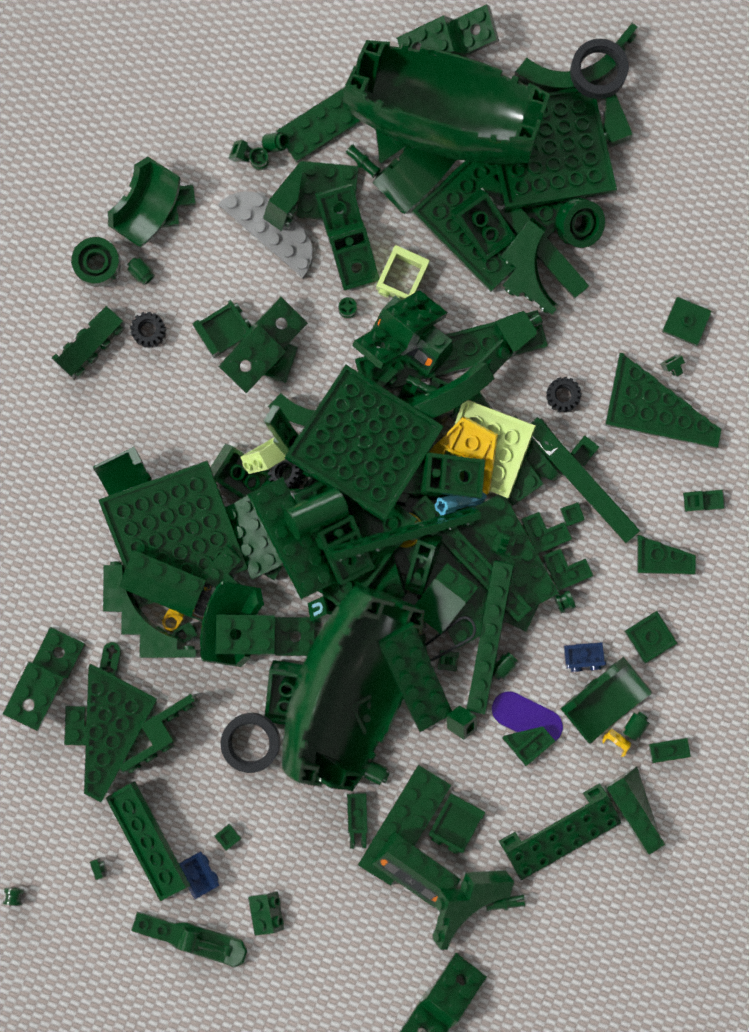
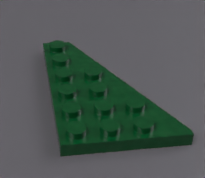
[605,353,722,449]

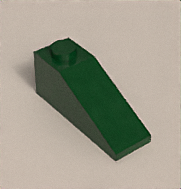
[603,94,633,148]
[404,534,443,596]

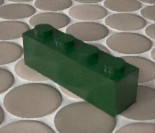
[51,306,126,380]
[604,766,665,855]

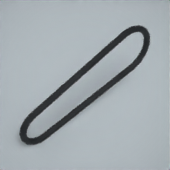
[425,616,476,662]

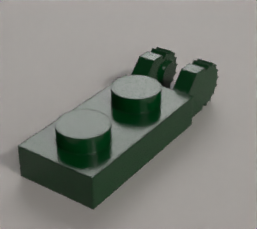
[347,793,368,849]

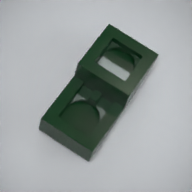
[683,489,725,512]

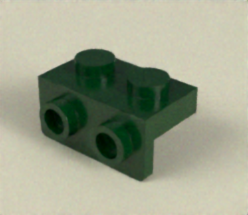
[248,891,284,936]

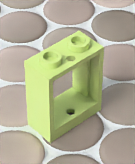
[376,245,430,300]
[240,437,285,474]

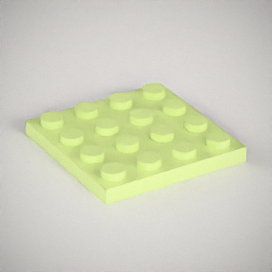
[445,400,536,498]

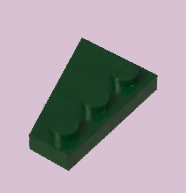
[637,535,696,575]

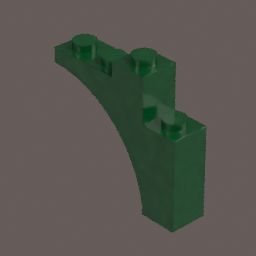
[502,217,559,315]
[432,870,515,950]

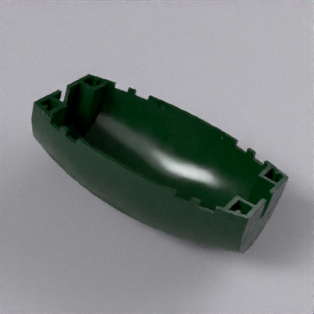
[343,40,550,164]
[282,585,425,791]

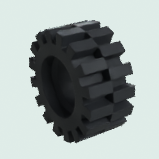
[130,311,166,348]
[546,377,582,413]
[268,459,306,489]

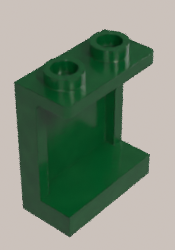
[192,300,252,358]
[429,793,485,855]

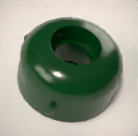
[555,198,606,248]
[71,237,121,287]

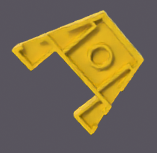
[428,416,498,495]

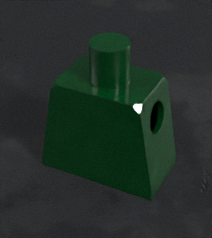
[494,311,543,356]

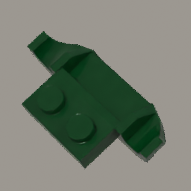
[514,415,562,481]

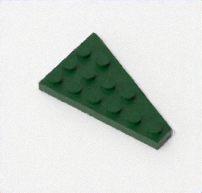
[84,663,157,803]

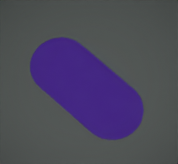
[492,692,563,741]

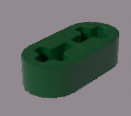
[99,642,121,676]

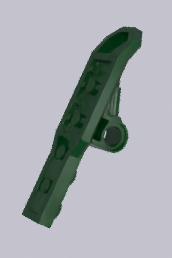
[131,911,248,968]

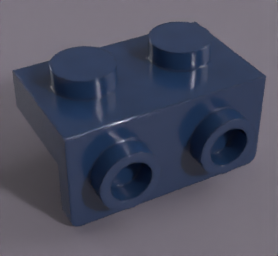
[563,642,606,672]
[179,851,220,900]

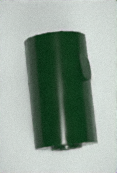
[284,488,349,540]

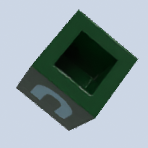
[307,596,337,623]

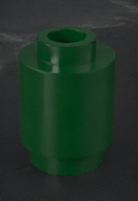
[262,132,290,153]
[127,257,155,286]
[493,651,519,680]
[623,712,650,742]
[363,760,390,785]

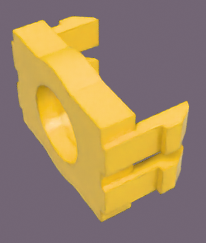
[602,729,631,757]

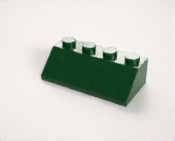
[119,550,206,617]

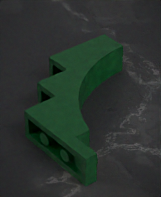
[103,561,201,658]

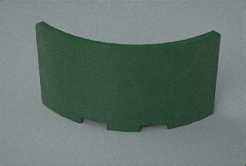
[372,145,456,214]
[108,156,180,247]
[93,447,152,496]
[200,582,264,667]
[560,656,652,744]

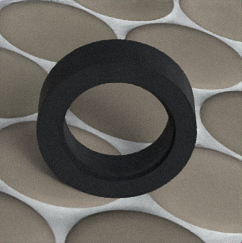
[570,38,629,99]
[220,713,280,773]

